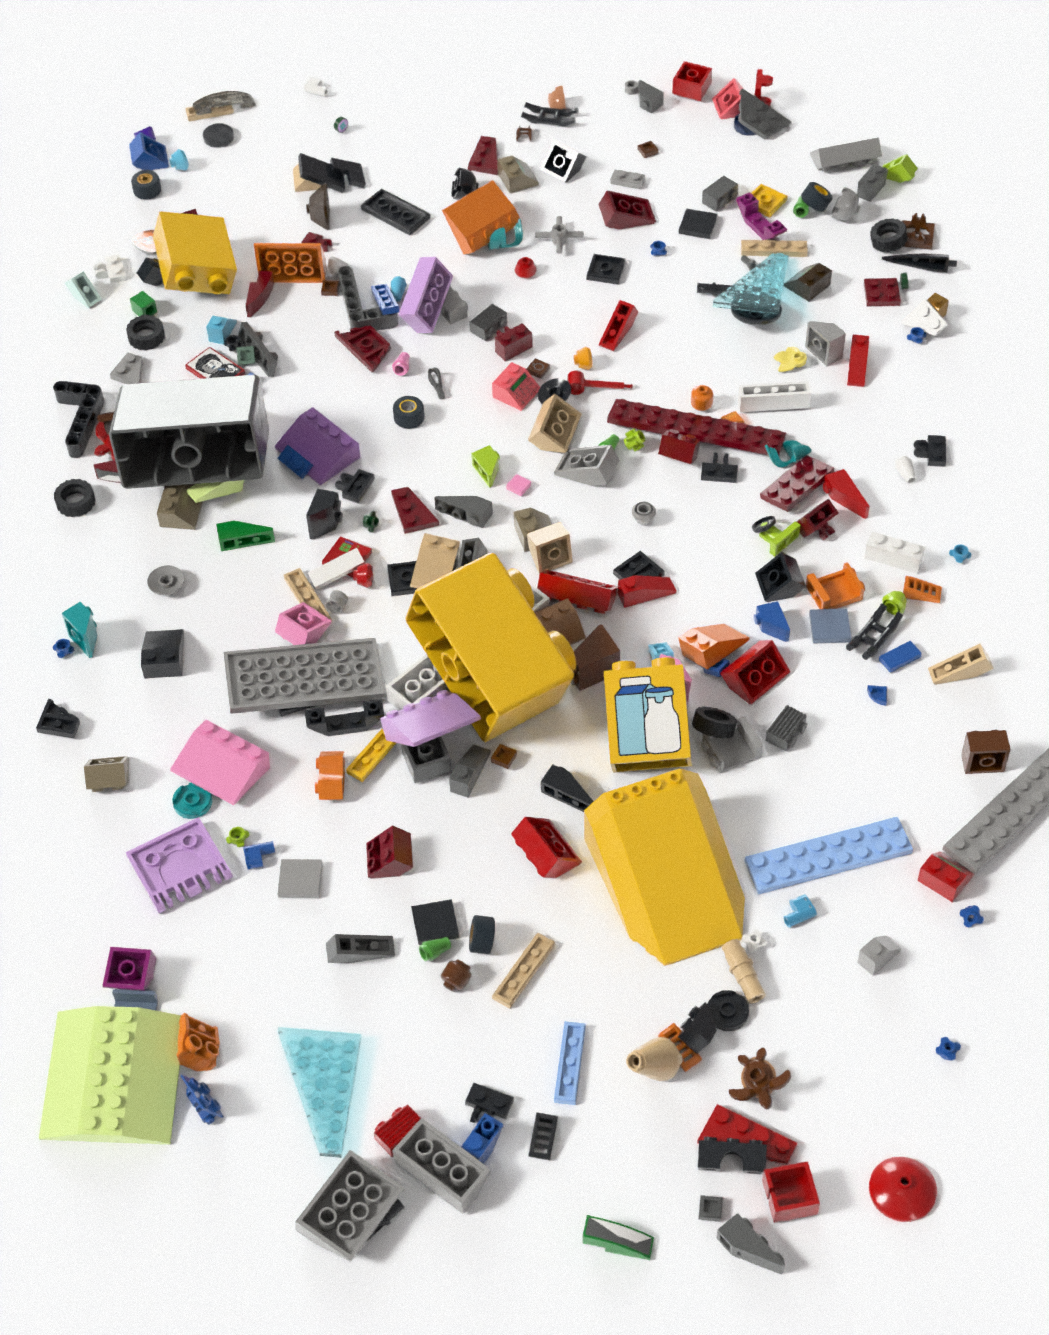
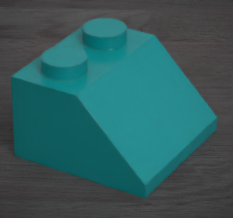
[61,601,98,658]

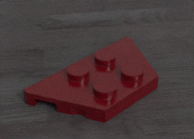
[334,325,391,373]

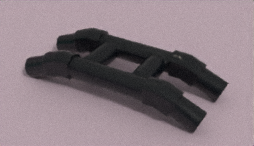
[520,102,579,126]
[846,603,903,660]

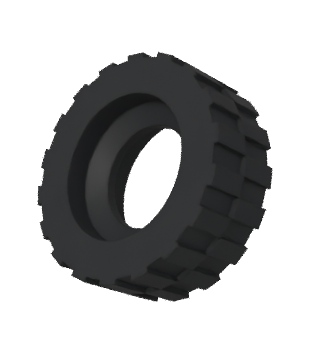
[870,218,908,252]
[126,315,165,351]
[53,479,96,517]
[692,706,738,739]

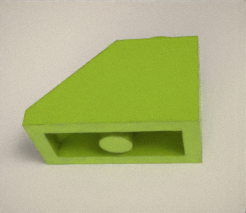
[882,154,918,183]
[471,445,500,488]

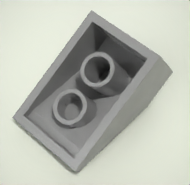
[553,445,620,486]

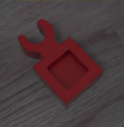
[301,232,332,252]

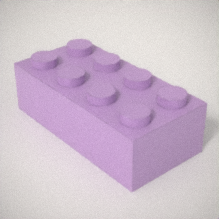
[399,256,454,333]

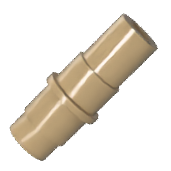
[722,939,766,1004]

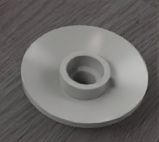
[147,565,184,595]

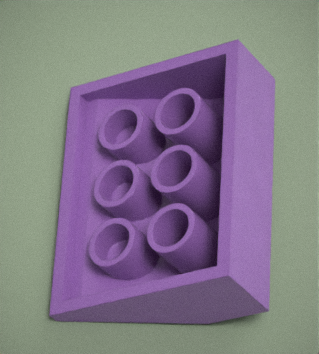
[274,407,361,486]

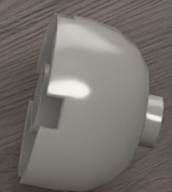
[831,187,860,221]

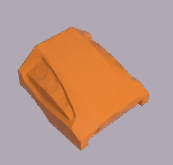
[177,1012,220,1071]

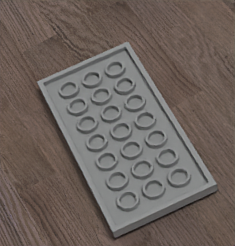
[223,637,386,714]

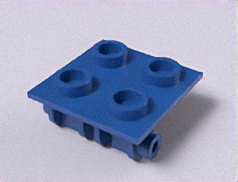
[181,1075,224,1125]

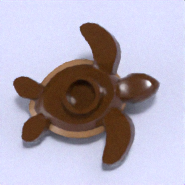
[729,1047,792,1110]

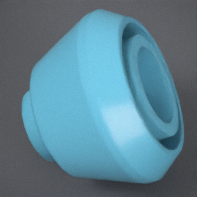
[169,149,189,170]

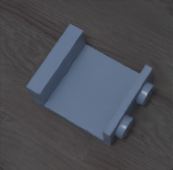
[112,989,158,1010]

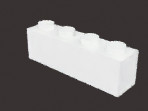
[738,381,811,412]

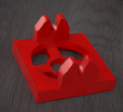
[755,69,773,107]

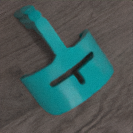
[488,219,523,250]
[765,440,812,468]

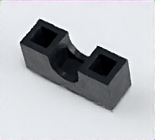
[697,1137,767,1175]

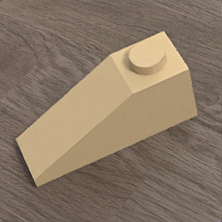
[928,643,994,685]

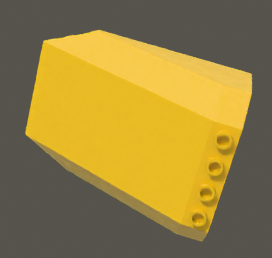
[584,768,745,966]

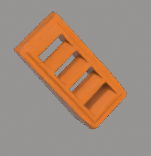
[903,576,942,603]
[658,1023,702,1072]

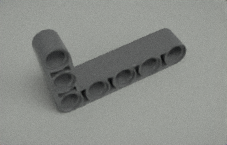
[338,266,398,331]

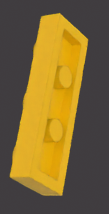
[346,729,396,783]

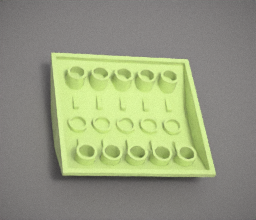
[38,1006,181,1145]

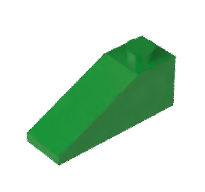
[216,520,275,552]

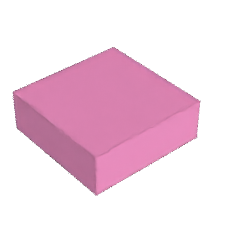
[506,474,531,496]

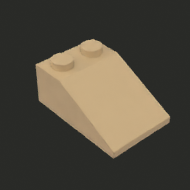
[410,533,460,588]

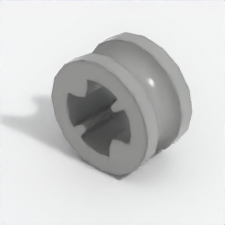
[624,80,638,95]

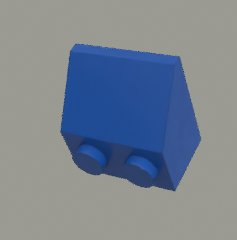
[129,132,169,170]

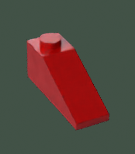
[598,299,639,352]
[847,334,870,387]
[823,469,870,519]
[618,575,677,608]

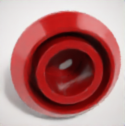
[514,257,537,279]
[353,563,373,588]

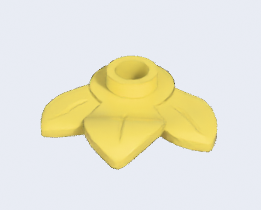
[773,347,807,372]

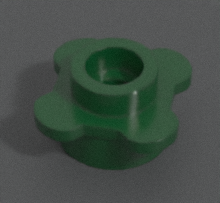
[363,511,379,533]

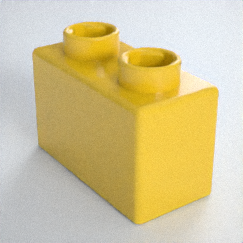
[405,553,576,743]

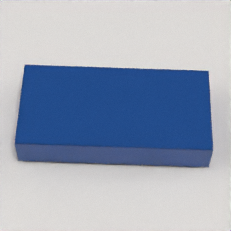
[879,640,922,673]

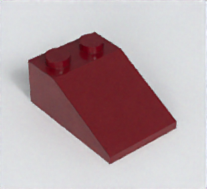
[598,190,656,230]

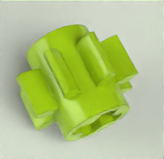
[624,428,646,452]

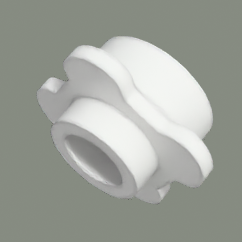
[742,929,767,952]

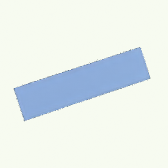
[554,1021,586,1105]

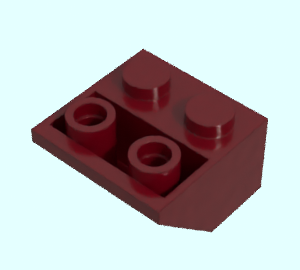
[366,825,413,879]

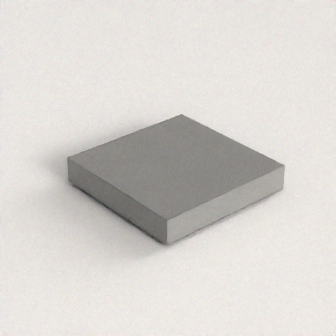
[277,859,322,898]

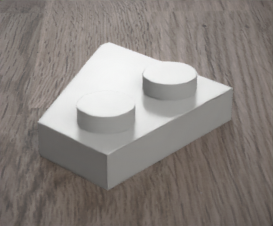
[109,352,143,384]

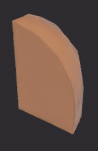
[548,85,566,109]

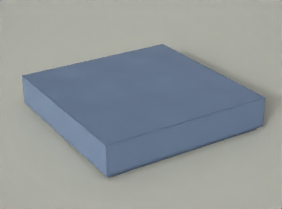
[809,608,851,643]

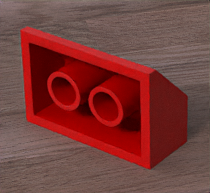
[720,640,791,704]
[511,817,582,878]

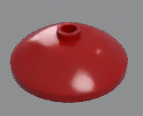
[868,1156,937,1222]

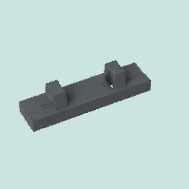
[238,322,279,377]

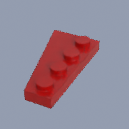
[697,1104,797,1165]

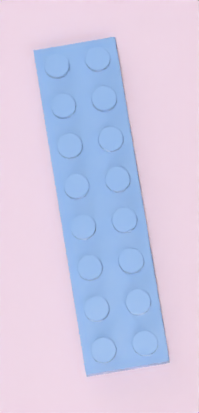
[744,816,913,895]

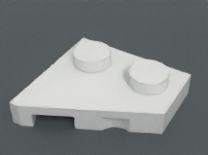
[901,299,948,336]

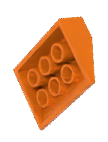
[442,180,522,255]
[254,243,327,283]

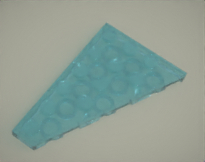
[713,253,789,315]
[277,1027,362,1158]

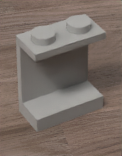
[700,716,763,773]

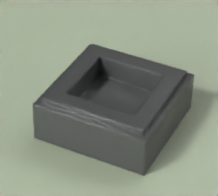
[698,1195,723,1222]

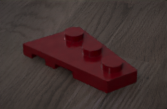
[467,135,498,175]
[391,486,440,534]

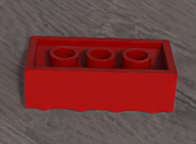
[537,570,618,614]

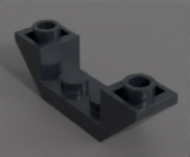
[305,699,384,737]

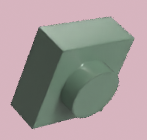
[236,346,255,365]

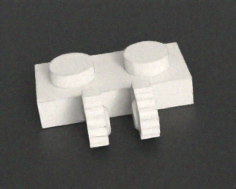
[93,254,127,283]

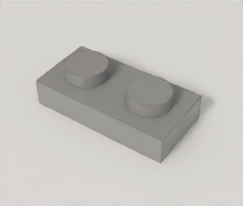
[610,169,645,189]

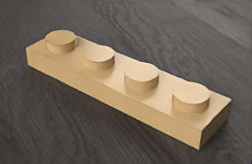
[741,240,807,257]

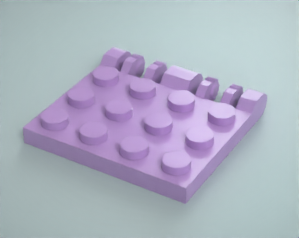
[125,817,233,914]

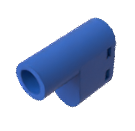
[243,841,275,870]

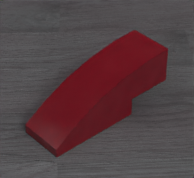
[245,271,274,318]

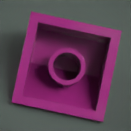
[102,947,157,991]

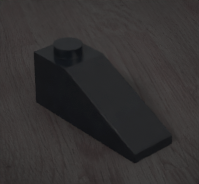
[541,764,594,812]

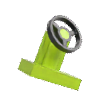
[751,516,800,557]

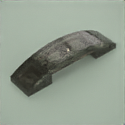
[192,91,256,115]

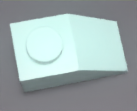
[65,271,102,308]

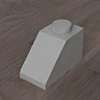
[857,935,902,976]

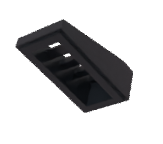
[528,1112,558,1161]

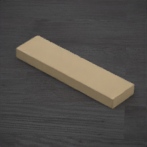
[283,568,332,622]
[492,932,555,1009]

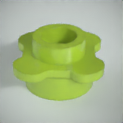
[226,827,250,848]

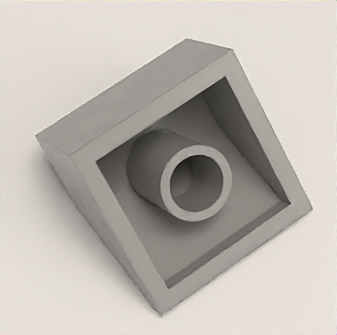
[805,321,846,366]

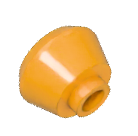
[573,346,593,370]

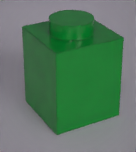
[130,290,157,316]

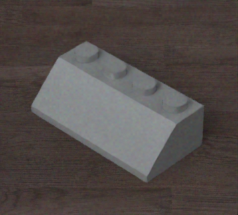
[809,137,882,171]
[393,1118,491,1214]

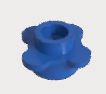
[650,240,667,256]
[906,327,927,344]
[52,639,75,658]
[959,905,984,928]
[935,1037,961,1061]

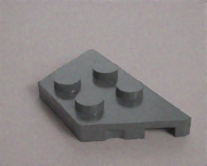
[739,88,792,140]

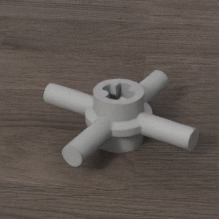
[535,216,584,254]

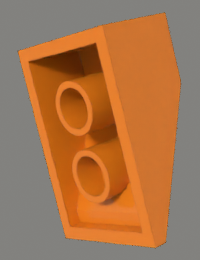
[678,624,750,670]

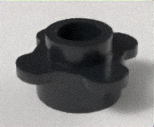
[223,335,244,352]

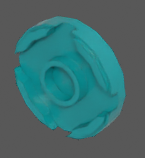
[172,783,213,819]

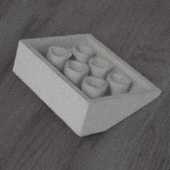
[295,1150,405,1262]

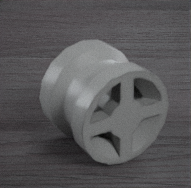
[325,590,348,613]

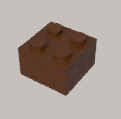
[961,729,1011,774]

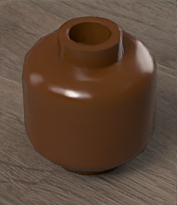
[440,959,472,992]

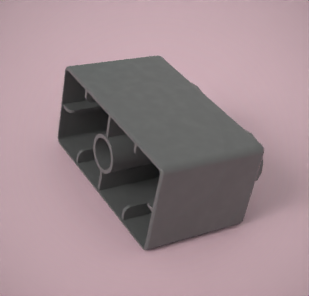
[109,375,269,489]

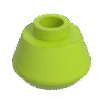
[882,591,907,615]

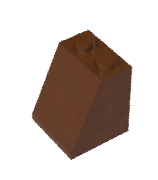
[571,624,620,691]

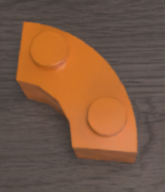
[315,751,345,800]

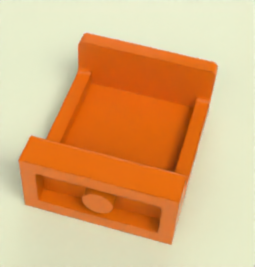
[806,562,865,609]

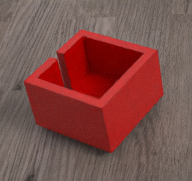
[762,1161,820,1223]

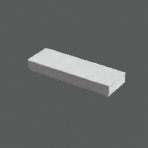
[308,548,365,590]

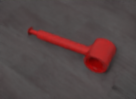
[567,370,633,395]

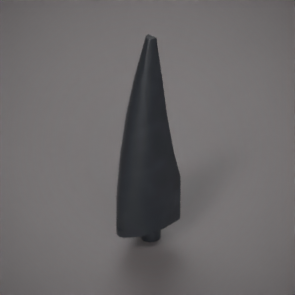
[882,253,957,273]

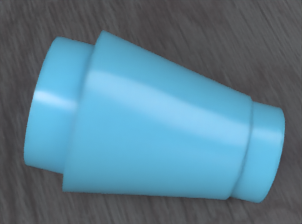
[390,276,407,302]

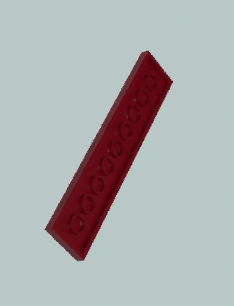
[607,399,787,456]

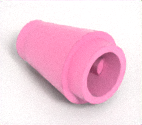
[392,352,410,376]

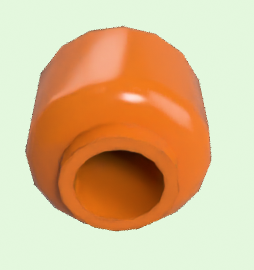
[691,385,714,411]

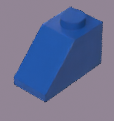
[753,601,790,642]

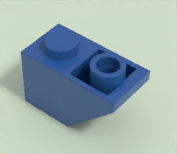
[461,1113,504,1164]

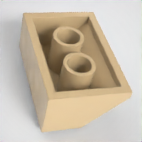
[528,394,582,453]

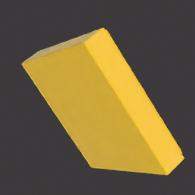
[751,184,788,218]

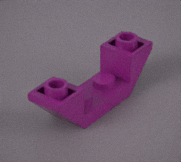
[736,192,787,240]

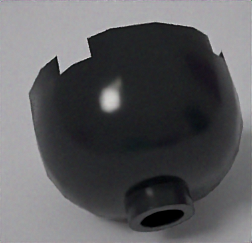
[451,167,479,200]

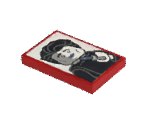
[185,346,245,379]

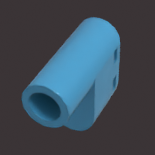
[783,894,817,928]

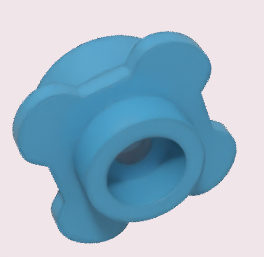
[949,544,972,563]

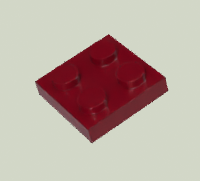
[863,278,901,307]

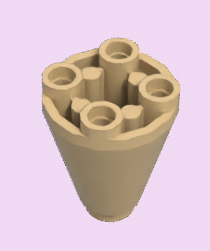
[626,1037,683,1082]

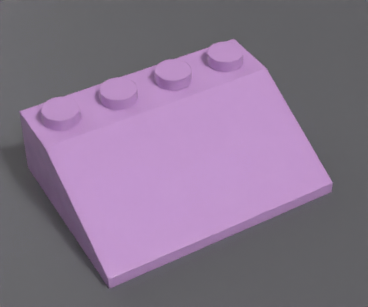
[380,690,481,747]

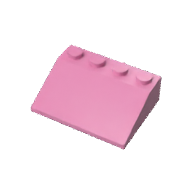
[170,719,270,805]

